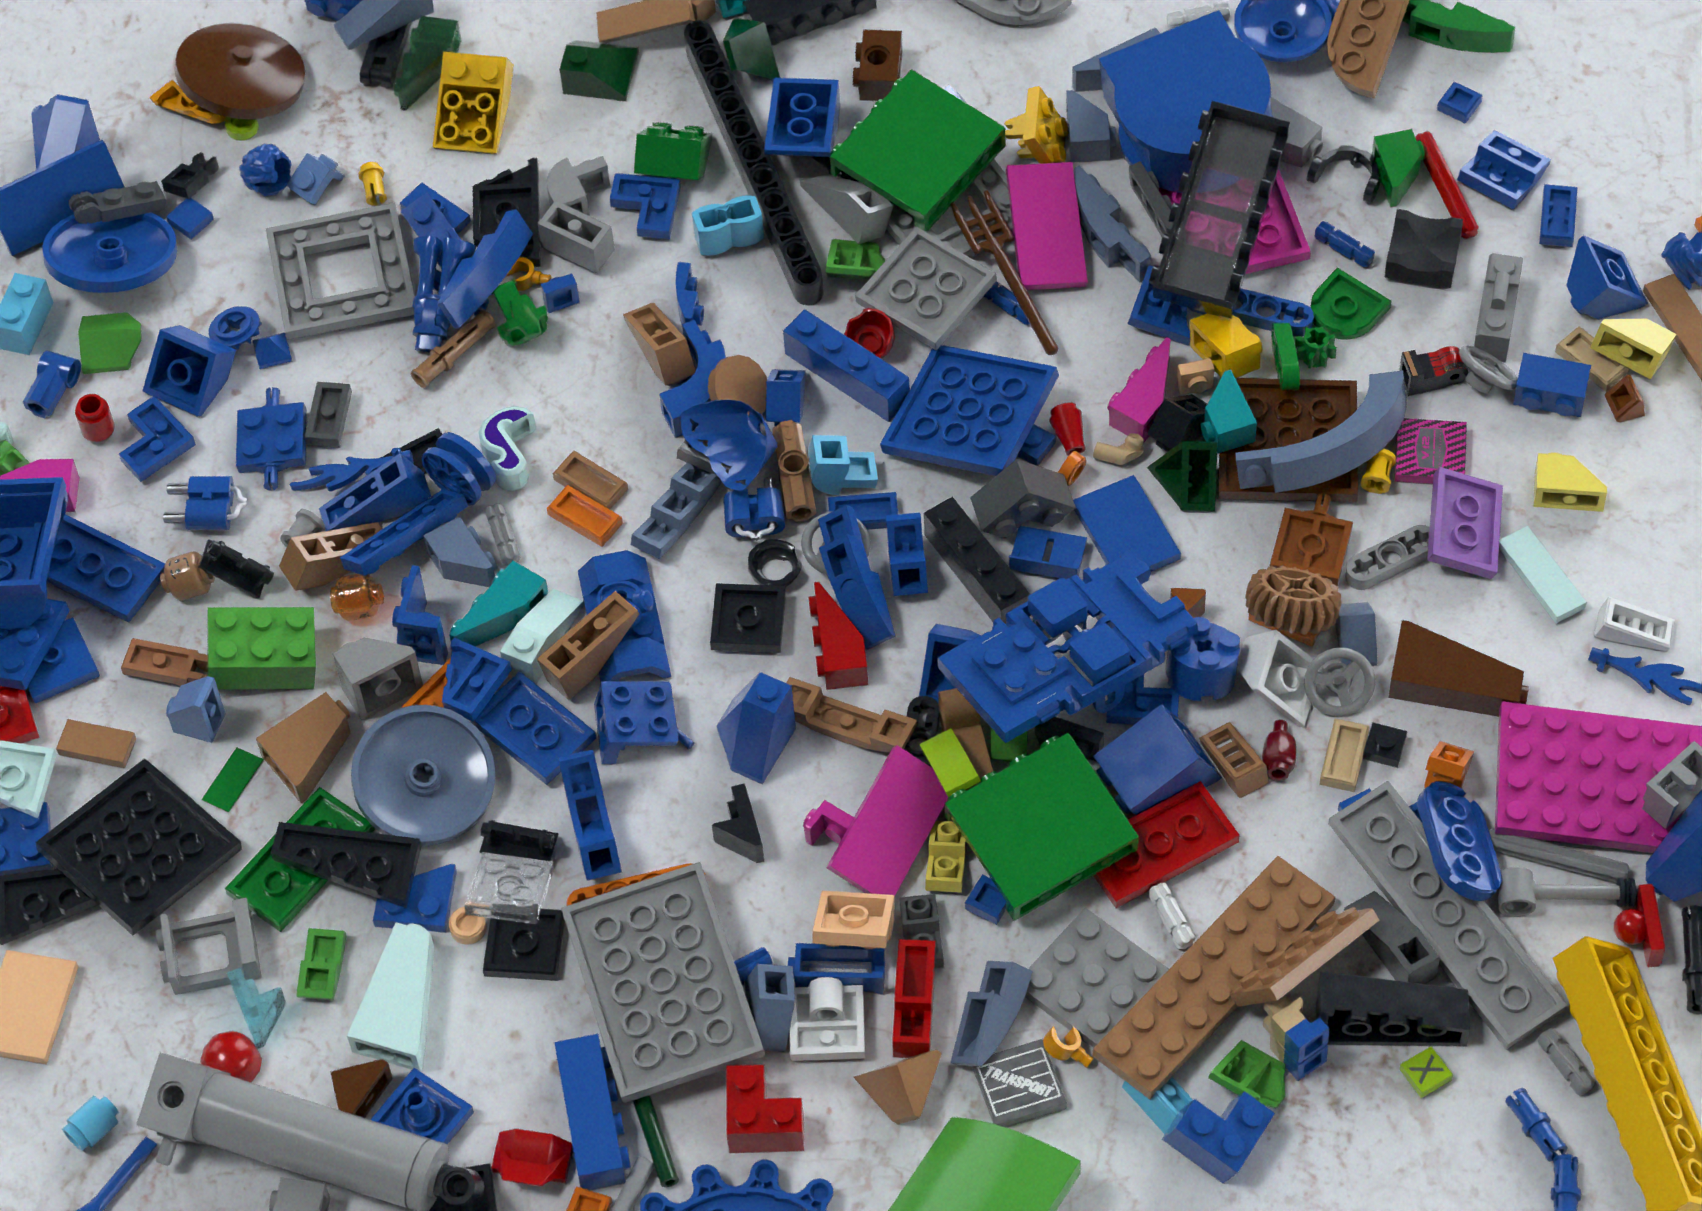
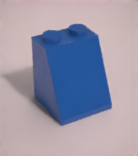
[1093,704,1222,815]

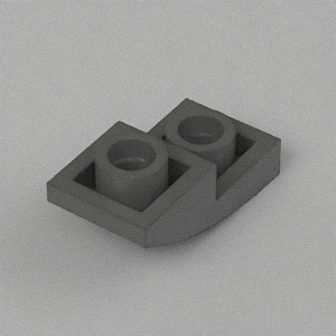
[899,894,944,969]

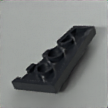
[271,822,421,908]

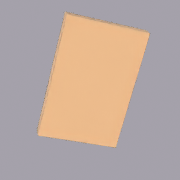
[0,950,78,1064]

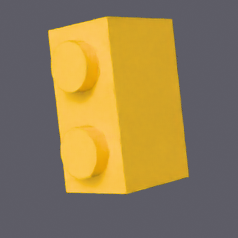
[1190,313,1263,378]

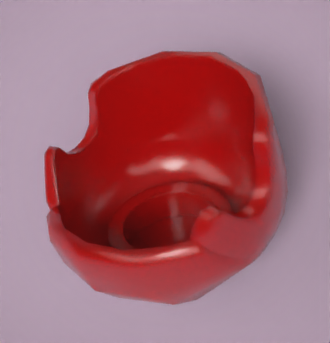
[844,308,895,359]
[200,1031,262,1082]

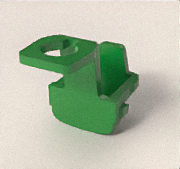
[489,279,548,347]

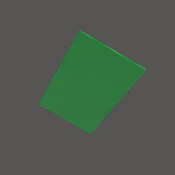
[201,747,264,812]

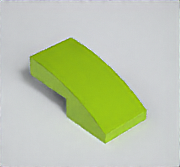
[919,728,981,798]

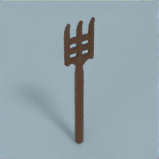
[950,190,1058,356]

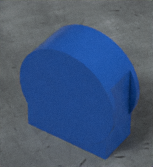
[1099,10,1273,193]

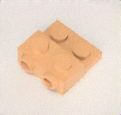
[812,891,894,949]

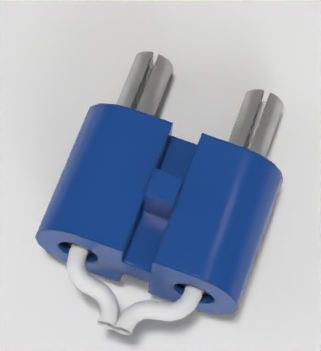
[163,476,248,530]
[723,477,785,541]

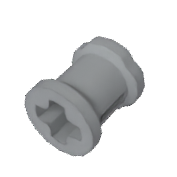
[280,509,324,547]

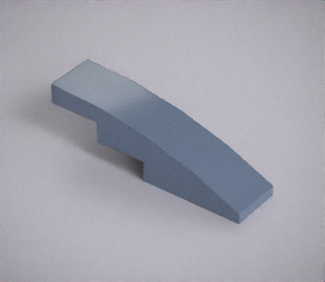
[630,463,722,559]

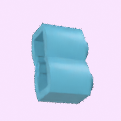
[692,195,764,256]

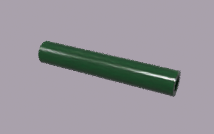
[633,1095,679,1187]

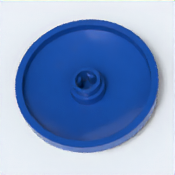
[42,212,177,293]

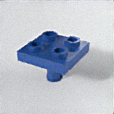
[370,1068,474,1145]

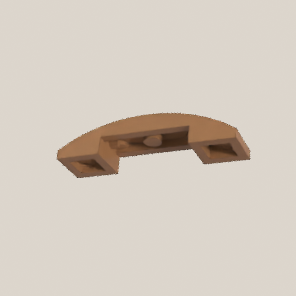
[786,677,918,752]

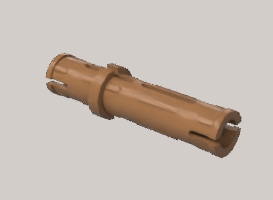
[411,310,496,388]

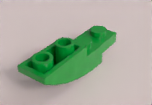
[1402,0,1516,53]

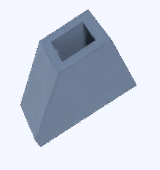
[423,517,498,587]
[745,964,795,1052]

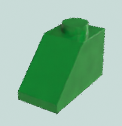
[1372,129,1425,208]

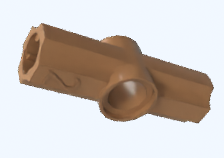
[772,420,816,522]

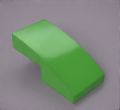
[296,928,347,1000]

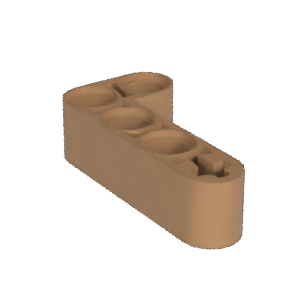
[938,688,993,791]

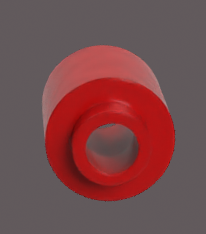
[75,394,115,442]

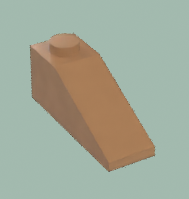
[623,302,695,386]
[279,522,382,591]
[537,591,639,700]

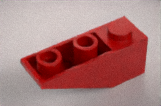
[808,582,868,690]

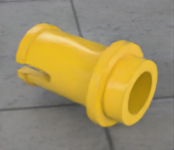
[358,162,387,206]

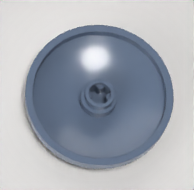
[351,705,495,846]

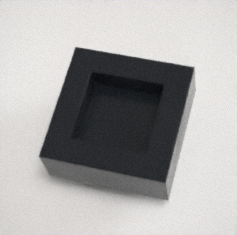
[1363,722,1407,768]

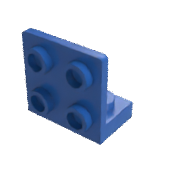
[392,565,448,665]
[594,681,679,764]

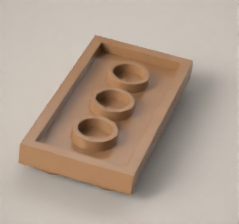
[1230,907,1380,1007]

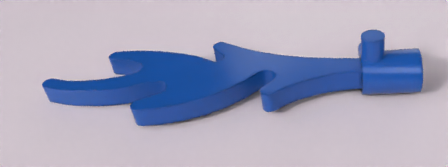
[290,448,414,491]
[1588,647,1702,705]

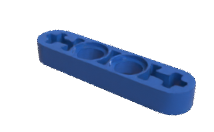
[1189,288,1314,337]

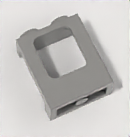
[156,898,262,995]

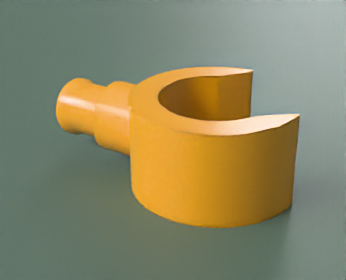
[507,257,552,291]
[1043,1026,1094,1068]

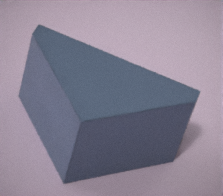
[1335,602,1377,666]

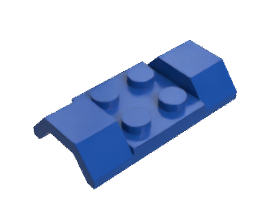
[578,550,671,682]

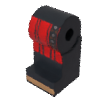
[1399,346,1469,396]

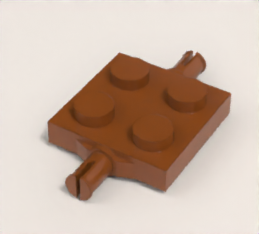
[1270,493,1353,586]

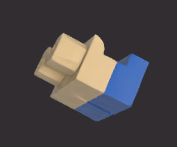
[1263,995,1329,1081]

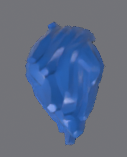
[1661,232,1702,290]

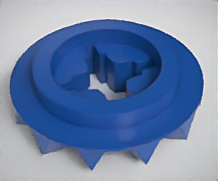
[208,306,262,350]

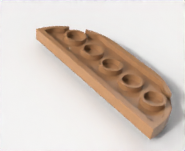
[1327,0,1409,99]

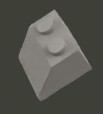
[333,637,423,721]

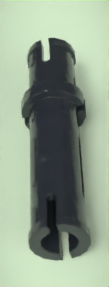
[1681,905,1702,1014]

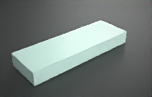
[1499,526,1587,623]

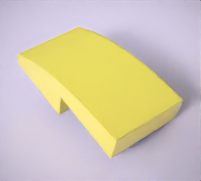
[925,821,967,893]

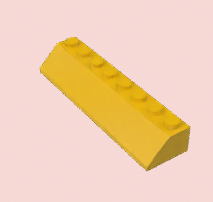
[1552,936,1702,1211]

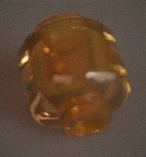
[330,574,384,621]

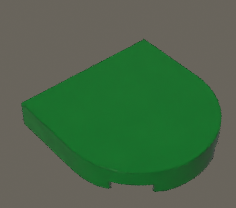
[1310,267,1392,340]

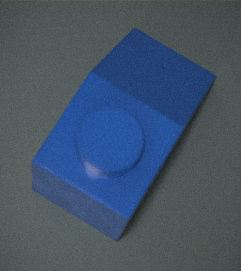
[766,369,806,426]

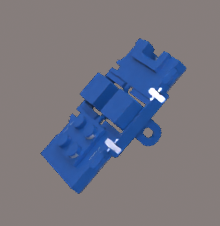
[938,550,1198,743]

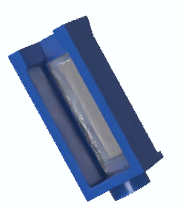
[788,943,885,995]

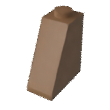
[256,692,351,803]

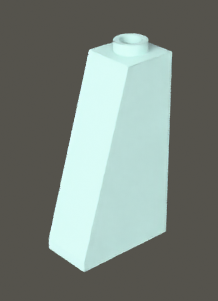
[347,922,434,1072]

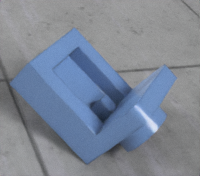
[287,153,344,205]

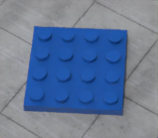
[880,345,1059,476]

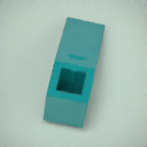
[449,560,548,647]

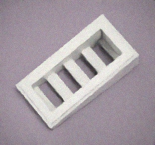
[1594,597,1675,652]

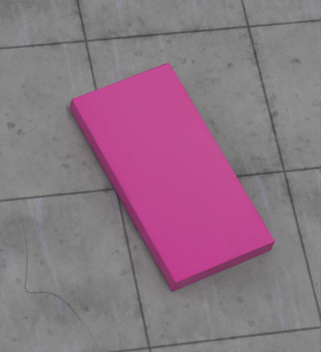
[1006,162,1088,290]
[826,745,948,897]

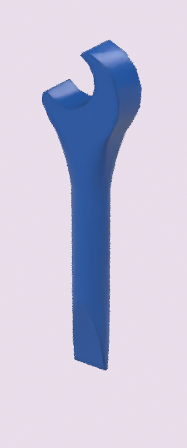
[76,1137,158,1211]

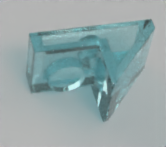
[227,967,286,1049]

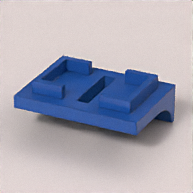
[1009,526,1087,579]

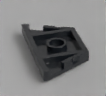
[473,158,541,267]

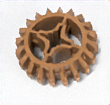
[1245,565,1342,635]

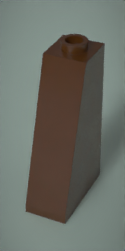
[1388,620,1529,717]

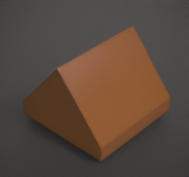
[1604,374,1645,422]
[1170,588,1206,618]

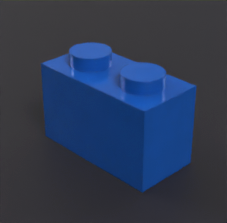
[1513,353,1591,417]

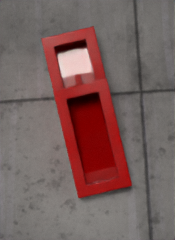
[892,939,936,1058]

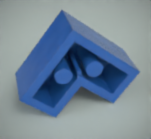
[1162,1091,1275,1184]

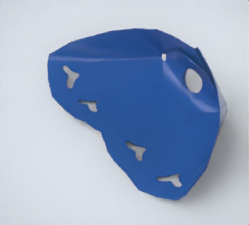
[681,400,778,491]

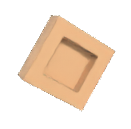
[1177,358,1214,395]

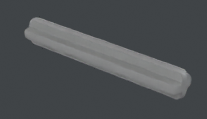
[1489,828,1629,883]

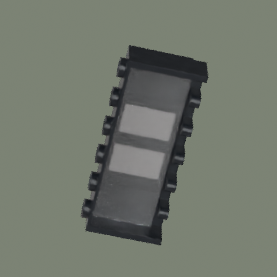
[1149,101,1290,319]

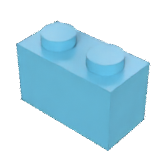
[0,273,53,355]

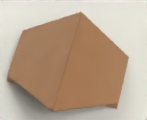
[854,1050,942,1125]

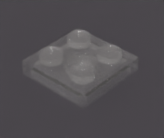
[464,852,554,924]

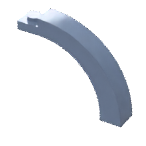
[1236,370,1406,493]

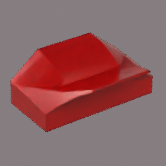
[491,1129,574,1186]

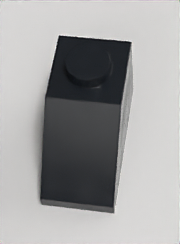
[1147,394,1208,452]

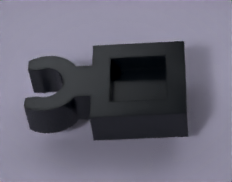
[161,152,219,199]

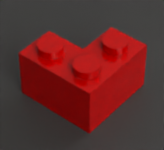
[726,1065,804,1153]

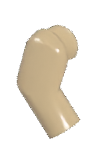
[1093,433,1144,465]

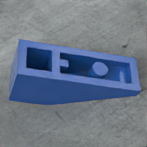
[319,453,431,531]

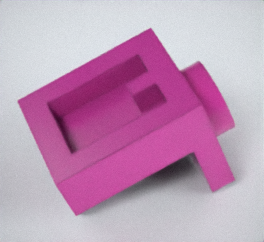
[803,800,854,845]

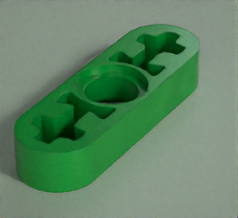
[1271,323,1300,391]

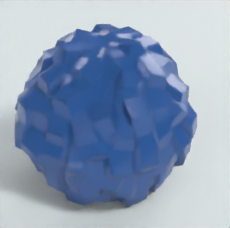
[239,143,292,197]

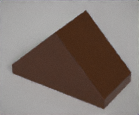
[330,1059,393,1118]

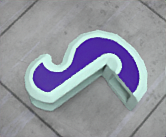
[478,406,536,491]

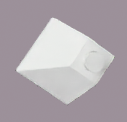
[1237,629,1322,727]

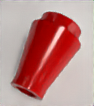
[1049,402,1086,456]

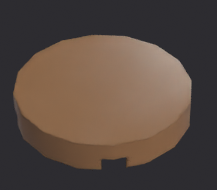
[708,355,767,415]

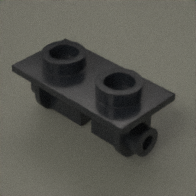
[198,539,274,599]
[479,820,558,866]

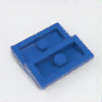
[1457,130,1551,210]

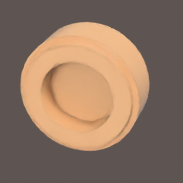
[449,906,486,945]

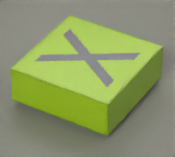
[1399,1046,1453,1098]

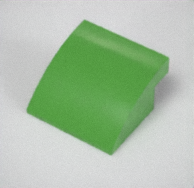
[888,1117,1081,1211]

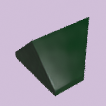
[723,18,781,80]
[1147,441,1217,511]

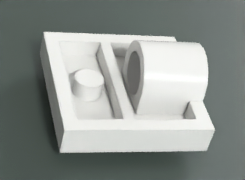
[790,977,865,1061]

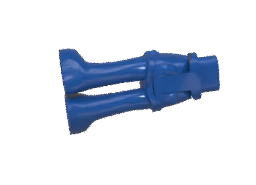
[412,236,476,353]

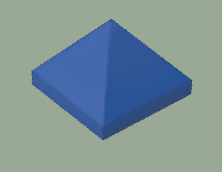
[252,332,292,369]

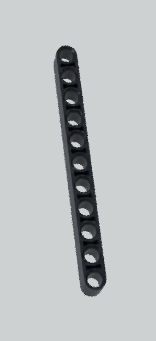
[684,20,824,306]

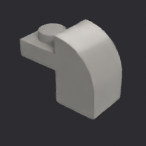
[547,156,610,216]

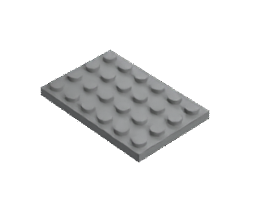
[561,862,765,1104]

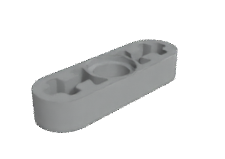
[1345,525,1430,590]

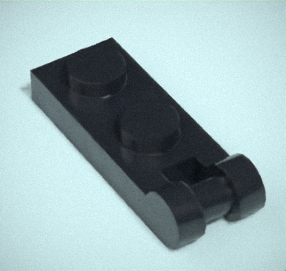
[360,22,412,87]

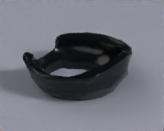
[748,539,801,587]

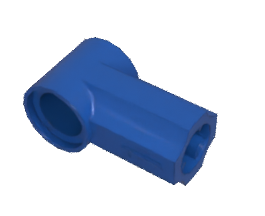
[23,351,81,418]

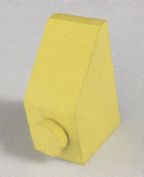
[1590,318,1676,380]
[1533,452,1607,512]

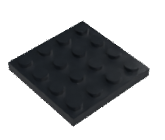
[35,758,242,936]

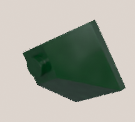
[559,40,639,102]

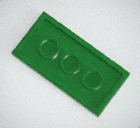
[225,787,375,932]

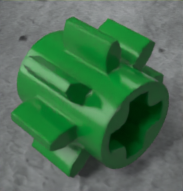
[1295,326,1337,369]

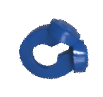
[597,580,653,627]

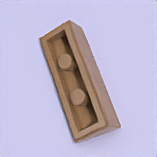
[597,0,695,44]

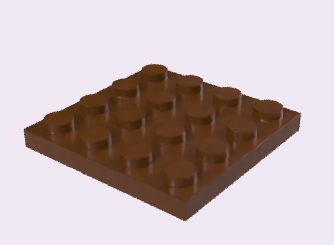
[1218,378,1358,502]

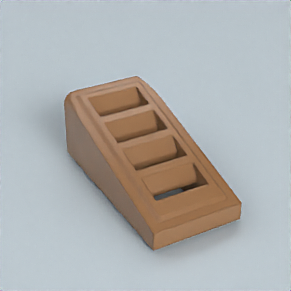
[1199,722,1269,798]

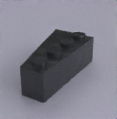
[1316,971,1470,1047]

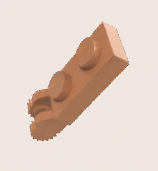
[121,638,208,685]

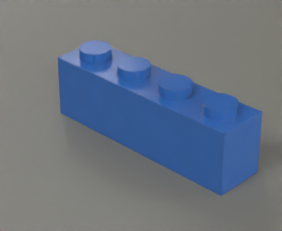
[783,309,910,422]
[554,1034,631,1190]

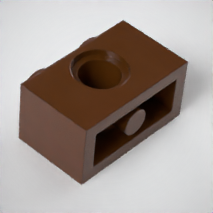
[853,29,903,101]

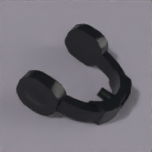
[1306,145,1381,203]

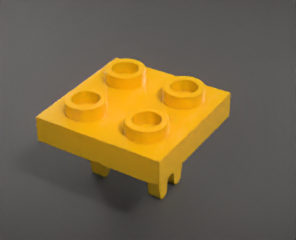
[1004,86,1068,164]

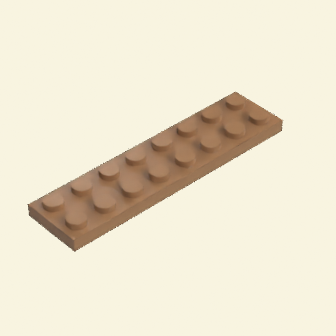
[1092,856,1336,1100]

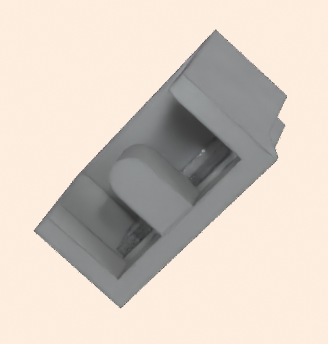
[1642,741,1702,829]

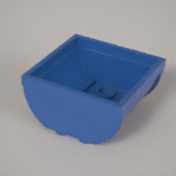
[0,477,68,630]

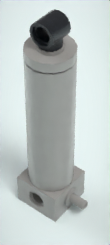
[136,1053,484,1211]

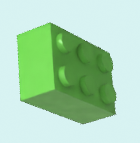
[207,607,316,690]

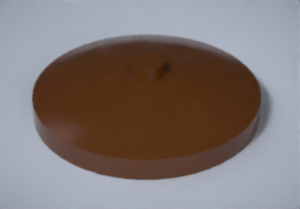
[175,23,305,119]

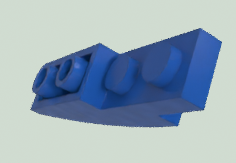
[818,505,896,650]

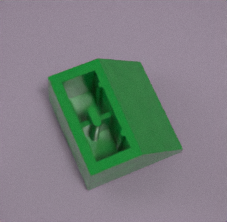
[634,122,713,180]

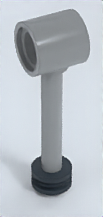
[1497,867,1638,917]

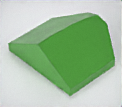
[826,239,885,279]
[78,312,141,374]
[1208,1040,1286,1108]

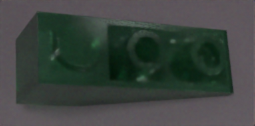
[394,16,462,111]

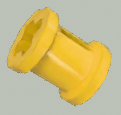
[1360,449,1396,494]

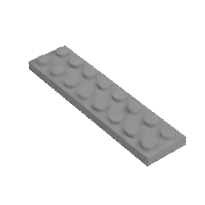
[1328,781,1568,1050]

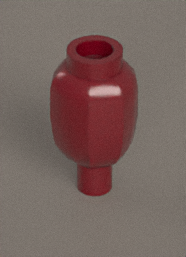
[1262,719,1296,781]

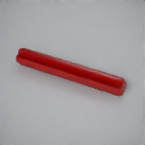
[1415,131,1478,239]

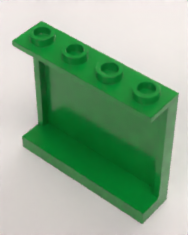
[830,69,1006,232]
[945,733,1139,921]

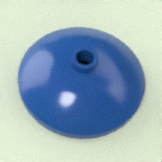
[1234,0,1332,62]

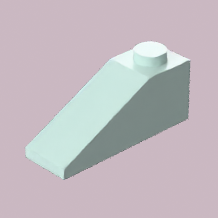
[500,589,584,684]

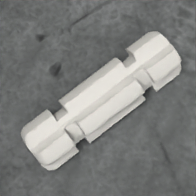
[1167,1,1230,29]
[1149,883,1195,950]

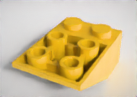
[433,52,514,154]

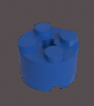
[1166,617,1240,701]

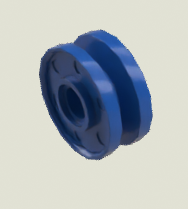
[421,432,496,506]

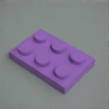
[1427,467,1503,579]

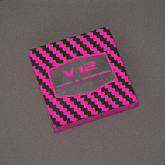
[1395,418,1467,484]

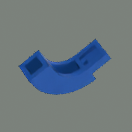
[659,320,726,438]
[558,749,622,880]

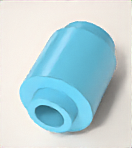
[62,1096,119,1151]

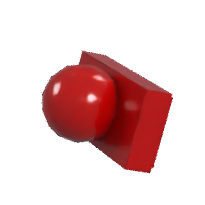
[1614,884,1666,967]

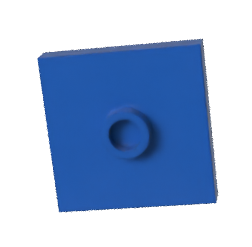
[27,617,100,704]

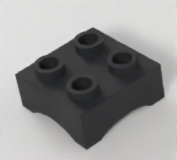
[1384,209,1463,288]

